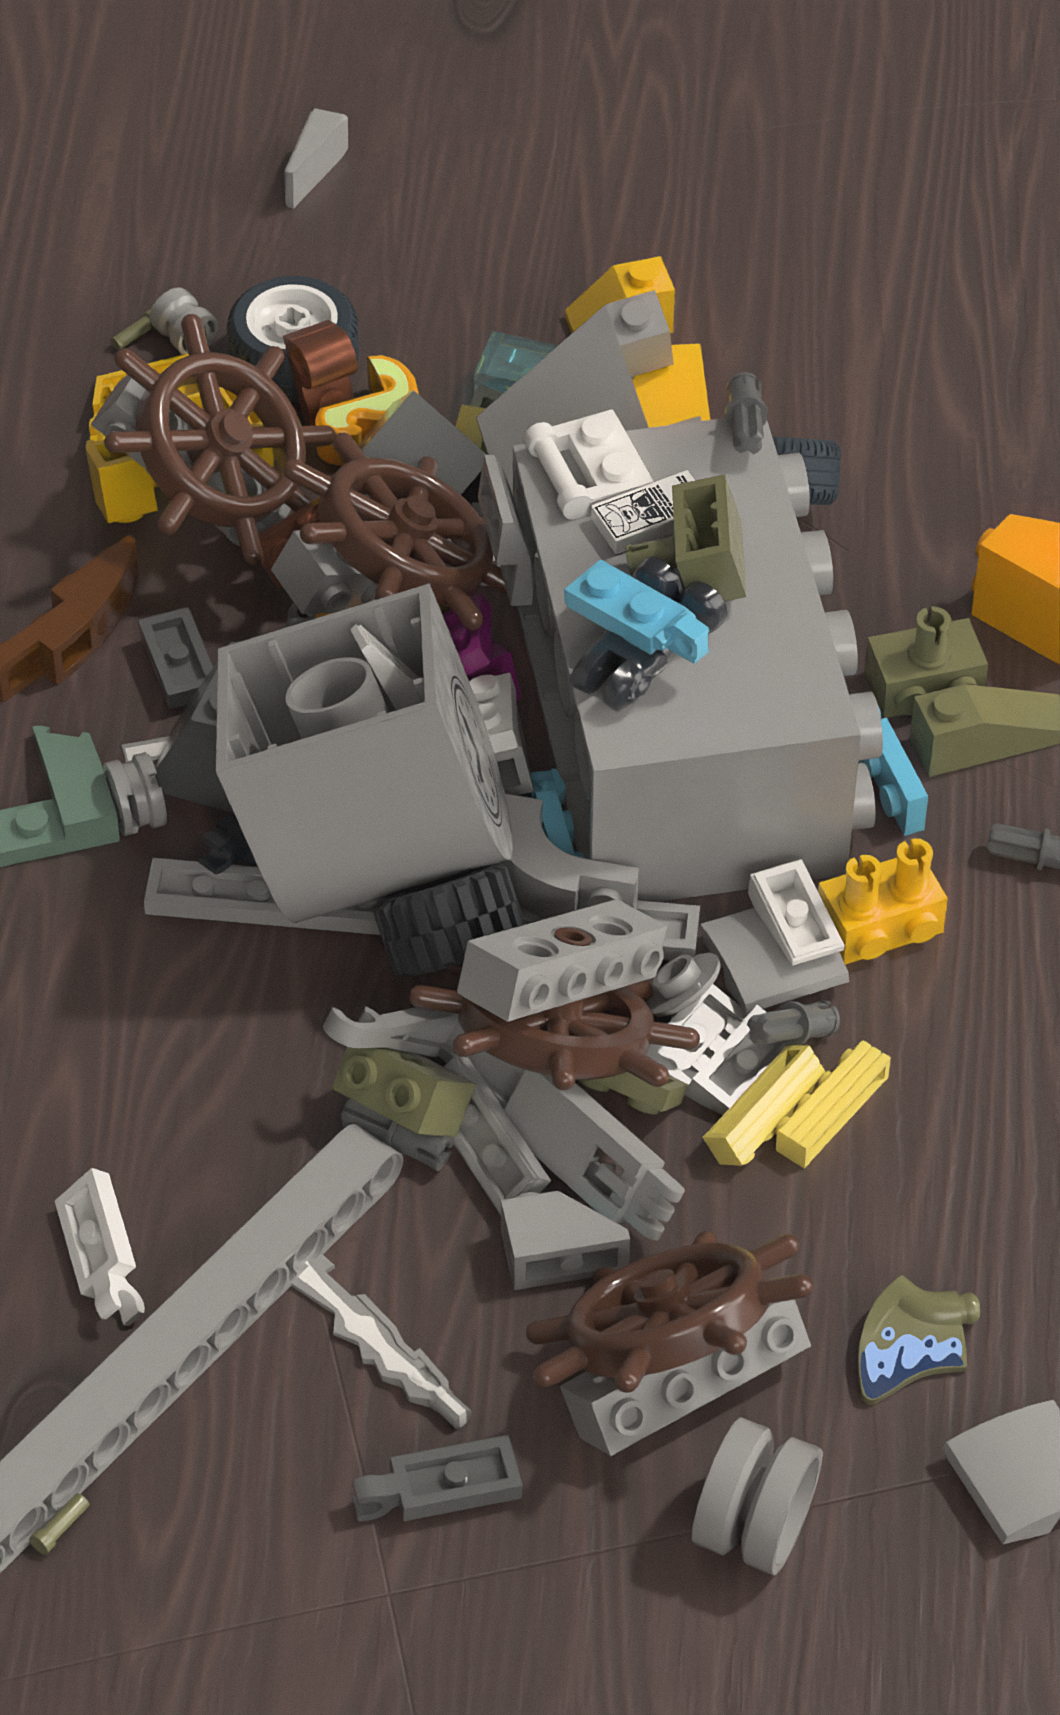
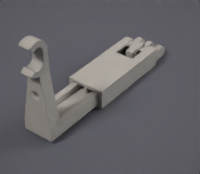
[323,1006,685,1241]

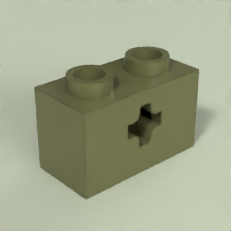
[331,1047,476,1137]

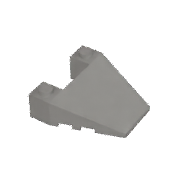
[476,290,702,495]

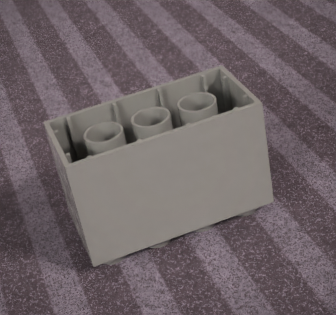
[513,418,883,902]

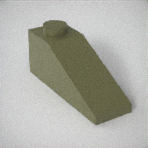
[910,684,1060,777]

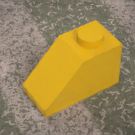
[565,256,675,334]

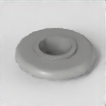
[646,952,721,1017]

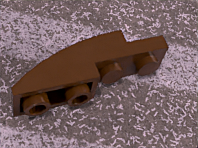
[0,534,139,703]

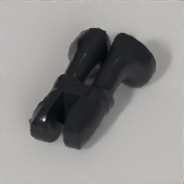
[570,557,728,712]

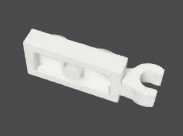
[55,1168,145,1326]

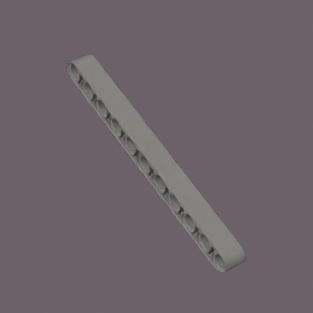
[0,1124,403,1573]

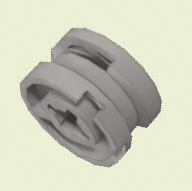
[103,752,167,836]

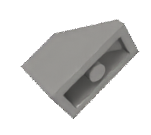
[501,1191,630,1290]

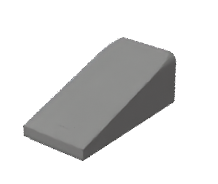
[284,108,348,209]

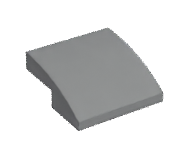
[478,455,533,606]
[701,908,849,1014]
[646,984,786,1115]
[941,1400,1060,1544]

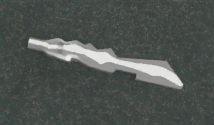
[291,1254,472,1429]

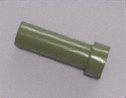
[111,308,155,351]
[29,1493,89,1555]

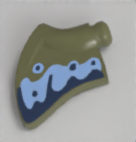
[857,1275,980,1405]

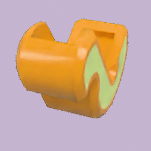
[315,355,419,466]

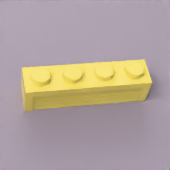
[775,1040,891,1169]
[702,1045,826,1166]

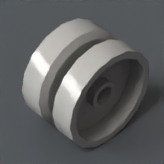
[692,1417,823,1576]

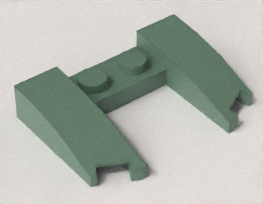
[0,726,120,867]

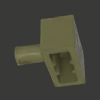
[625,474,747,602]
[864,606,988,718]

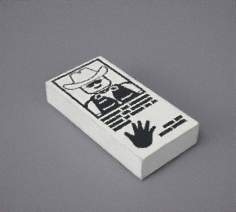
[591,470,695,554]

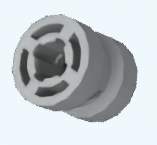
[150,288,219,355]

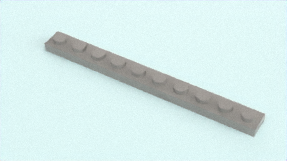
[144,858,700,961]

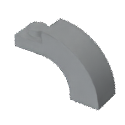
[495,794,639,919]

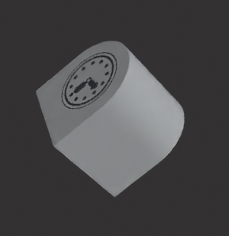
[216,583,513,923]

